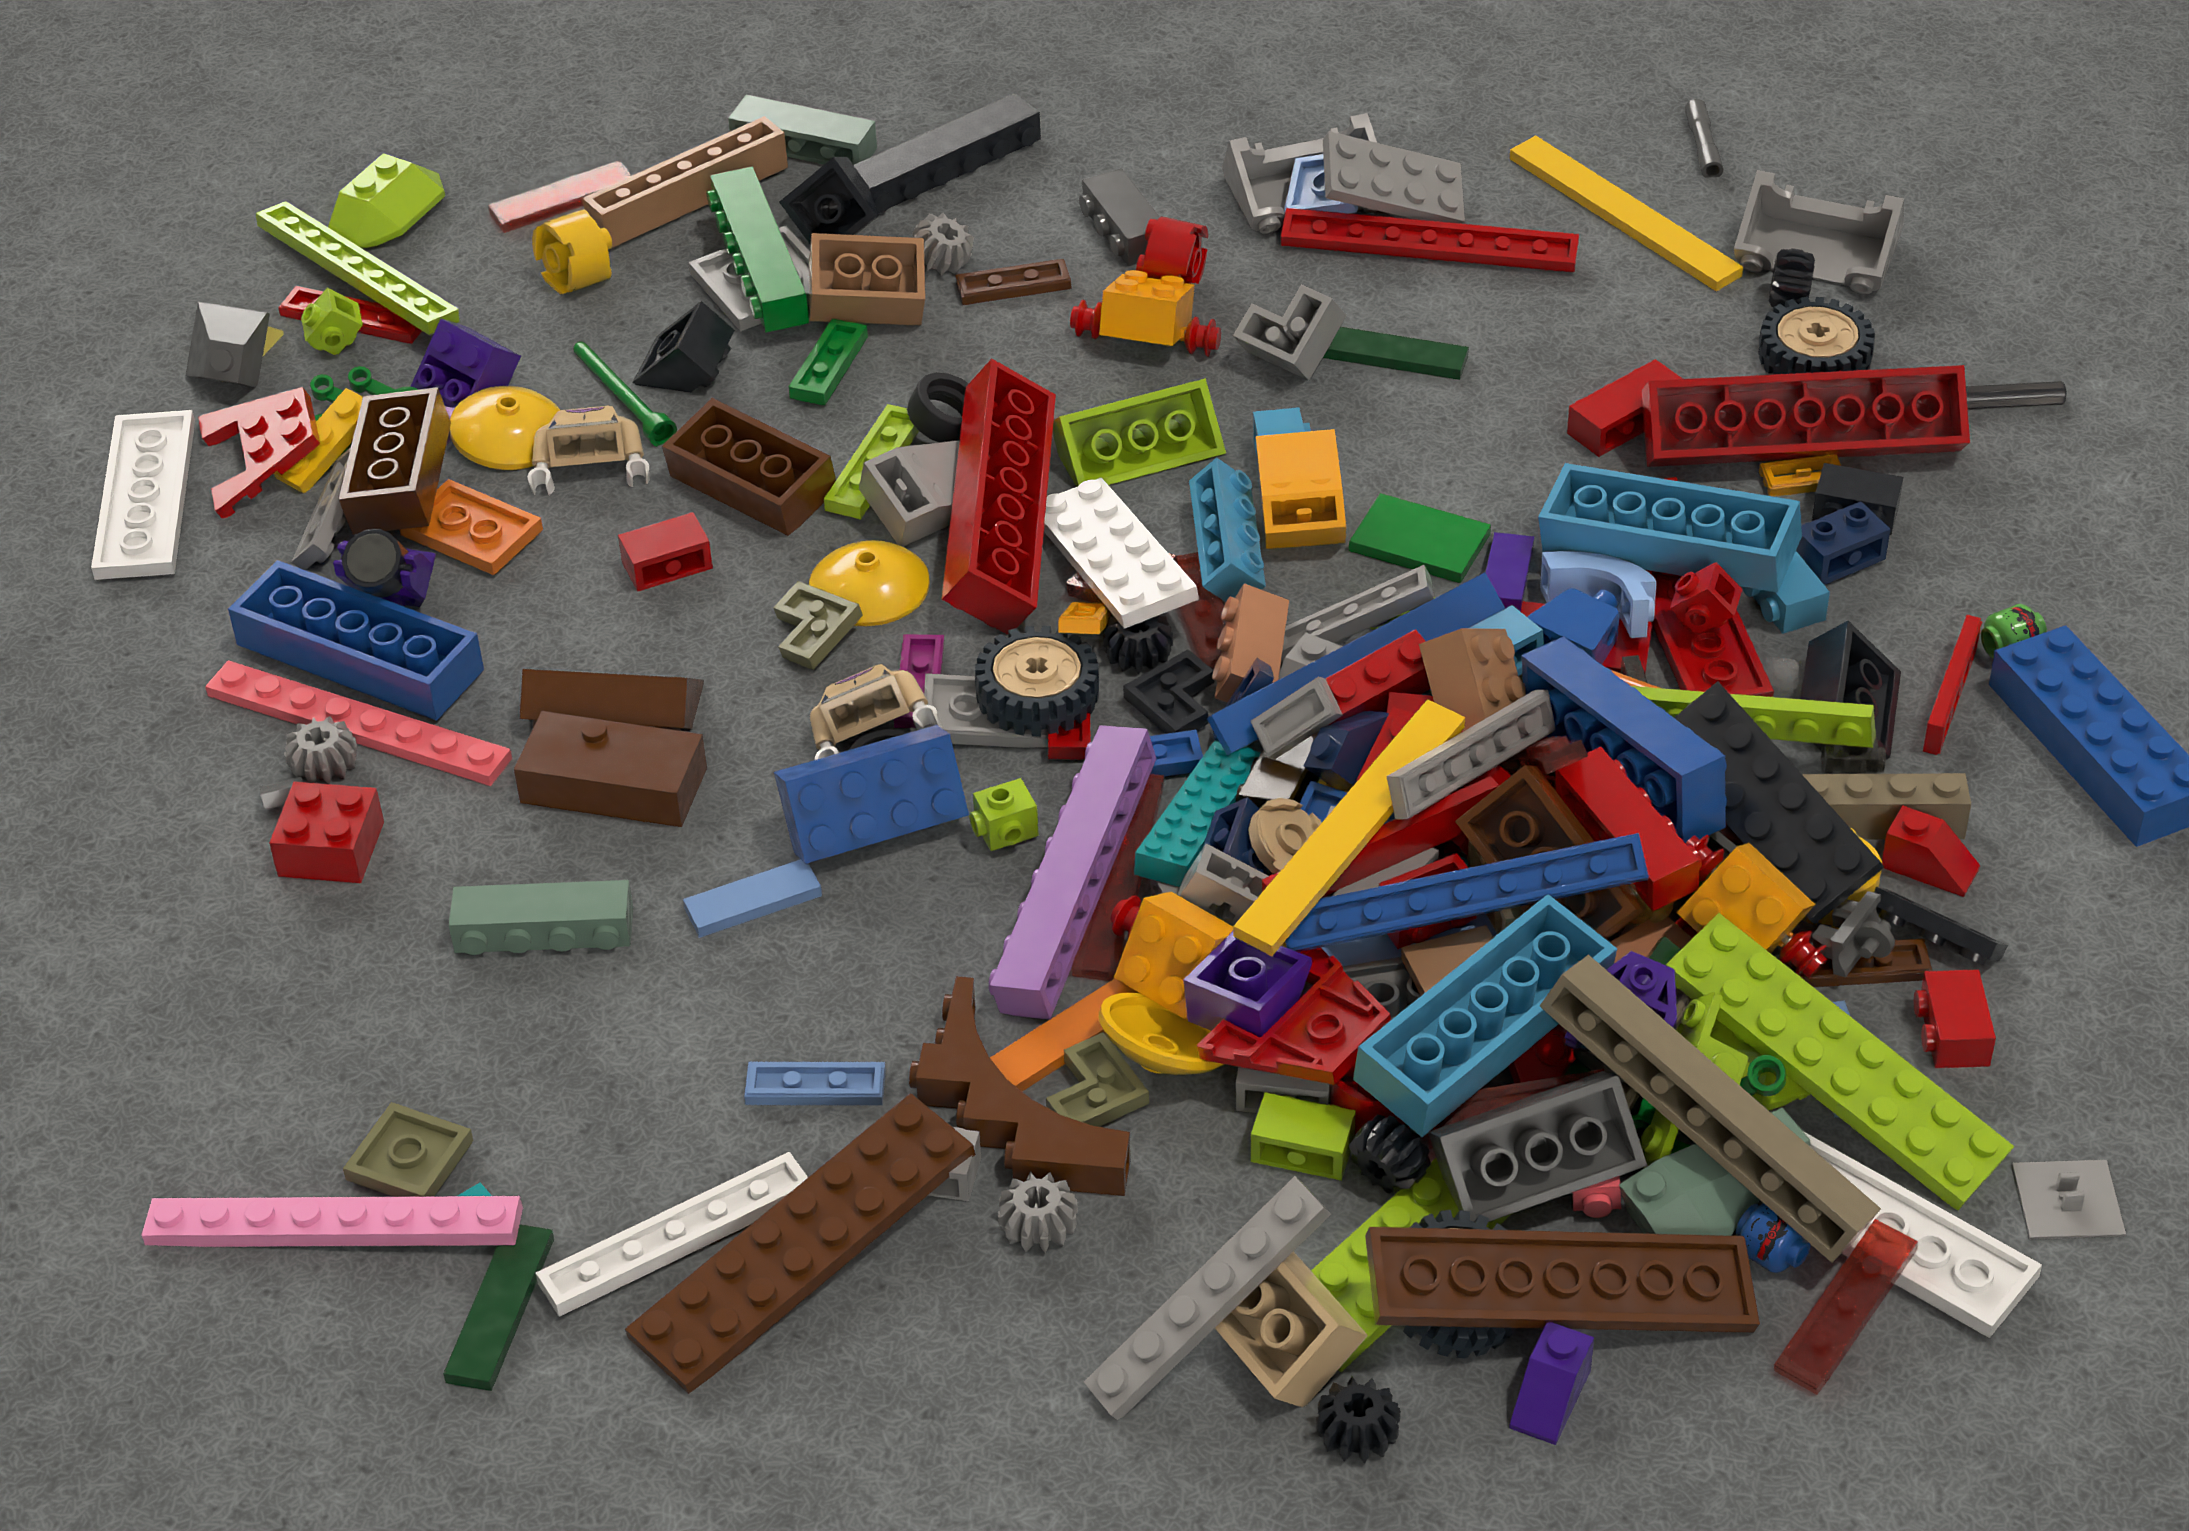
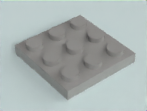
[688,226,810,332]

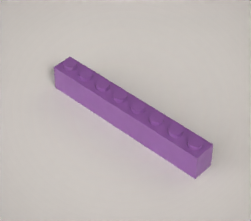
[989,725,1156,1020]

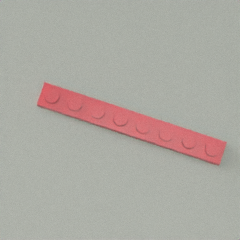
[205,660,512,786]

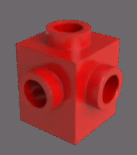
[1670,562,1743,635]

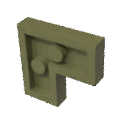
[773,581,863,670]
[1046,1032,1149,1127]

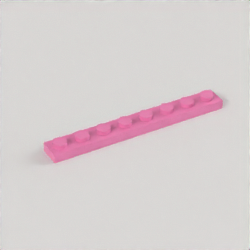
[141,1196,523,1247]

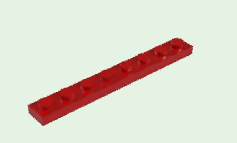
[1281,208,1579,272]

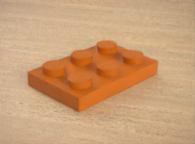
[400,479,543,575]

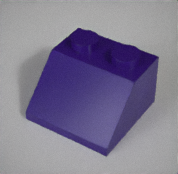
[1183,931,1312,1037]

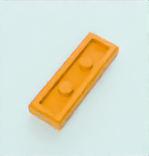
[1058,602,1111,634]

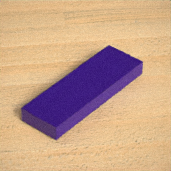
[1486,532,1534,612]

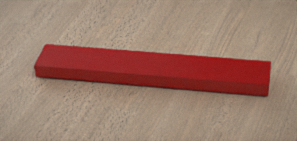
[1262,776,1499,898]

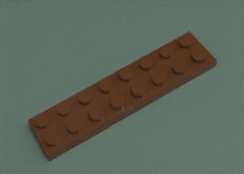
[625,1093,976,1394]
[1365,1227,1760,1333]

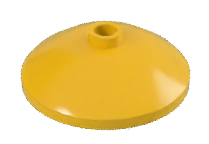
[450,386,561,470]
[809,540,930,626]
[1098,993,1224,1075]

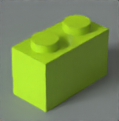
[1251,1093,1356,1181]

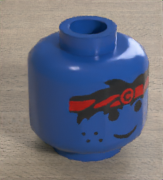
[1736,1203,1811,1273]

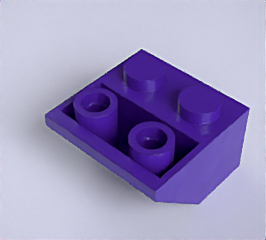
[410,318,521,408]

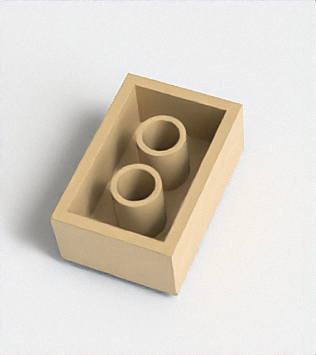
[1215,1251,1368,1407]

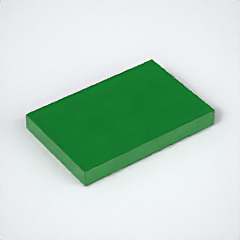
[1349,493,1491,583]

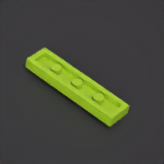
[824,404,919,520]

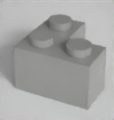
[1233,284,1347,381]

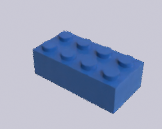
[774,725,969,864]

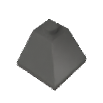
[185,302,270,388]

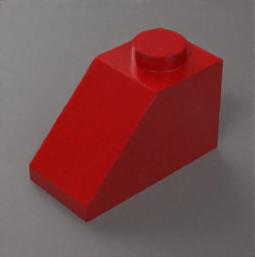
[1882,805,1980,897]

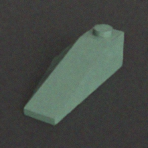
[1619,1108,1811,1236]

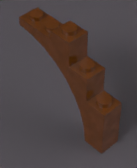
[909,976,1131,1196]

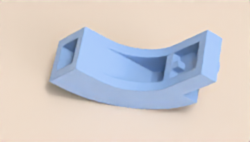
[1540,551,1657,638]

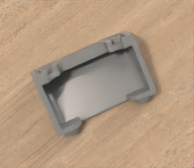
[1222,113,1378,234]
[1734,170,1904,294]

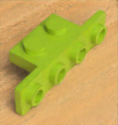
[1640,992,1749,1168]

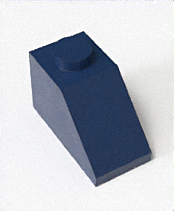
[1303,711,1389,792]

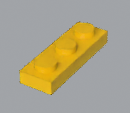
[274,388,363,493]

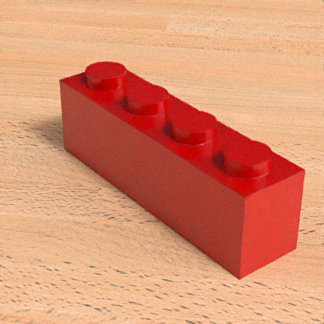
[1555,747,1702,911]

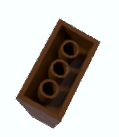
[520,669,704,731]

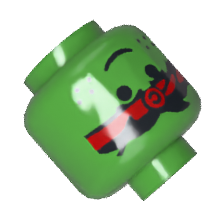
[1980,604,2047,658]

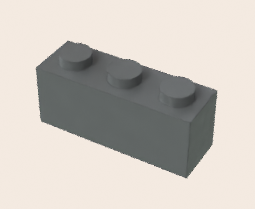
[1079,168,1160,267]

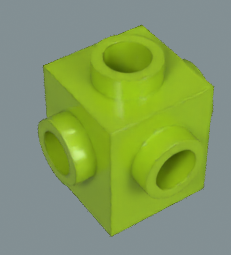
[301,287,363,355]
[969,778,1039,851]

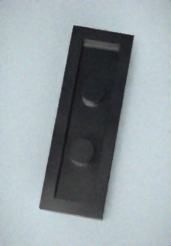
[1874,887,2008,965]

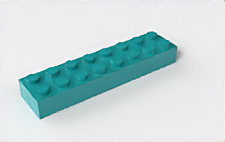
[1134,740,1261,887]

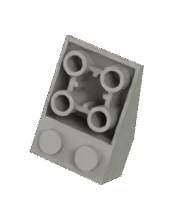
[859,441,959,547]

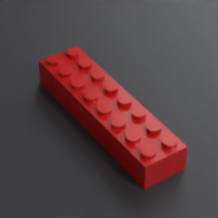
[941,358,1056,635]
[1642,365,1970,467]

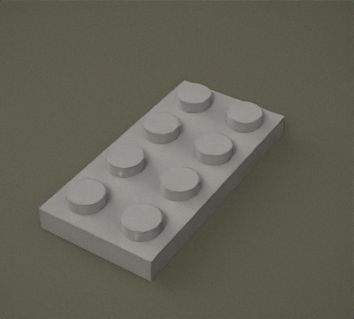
[1322,131,1465,224]

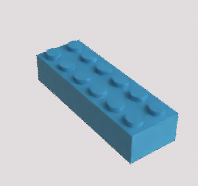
[1538,463,1802,592]
[1353,894,1617,1137]

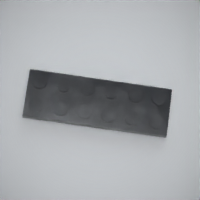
[1674,681,1884,925]

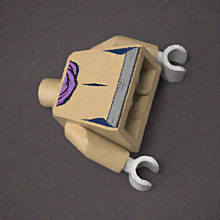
[527,406,650,495]
[810,664,942,760]

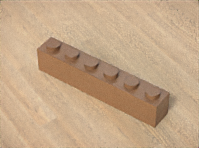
[582,116,788,250]

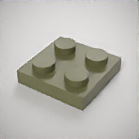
[343,1102,474,1197]

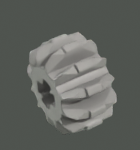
[912,212,974,276]
[284,716,358,784]
[998,1171,1078,1253]

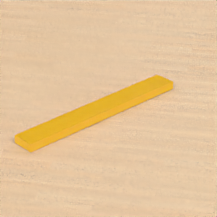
[1510,136,1743,291]
[1233,699,1465,956]

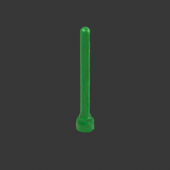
[573,341,677,447]

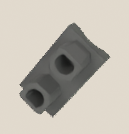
[1812,891,1895,977]

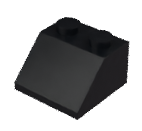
[779,157,879,244]
[632,301,735,393]

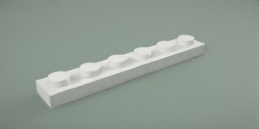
[536,1152,808,1317]

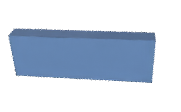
[683,859,822,938]
[744,1062,886,1105]

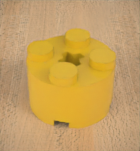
[532,209,612,294]

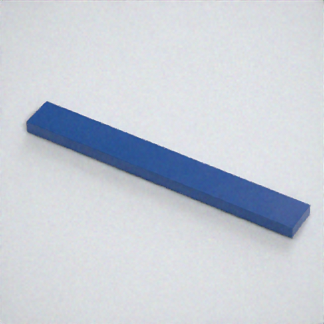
[1207,572,1505,756]
[1285,833,1649,952]

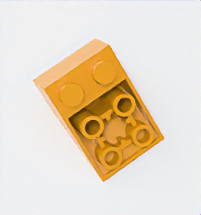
[1256,429,1346,549]

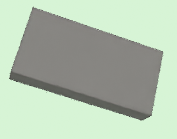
[1250,676,1343,760]

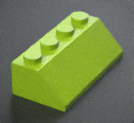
[1052,378,1226,487]

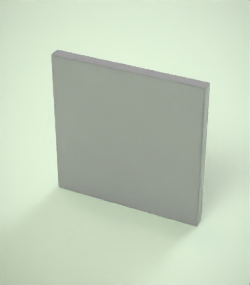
[2012,1160,2126,1240]

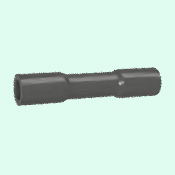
[1685,99,1724,178]

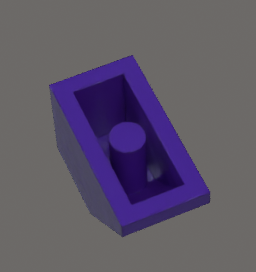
[1509,1322,1594,1445]

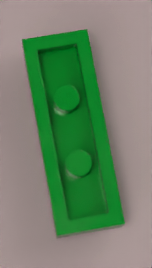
[789,318,868,406]

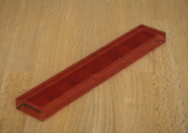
[1072,774,1164,981]

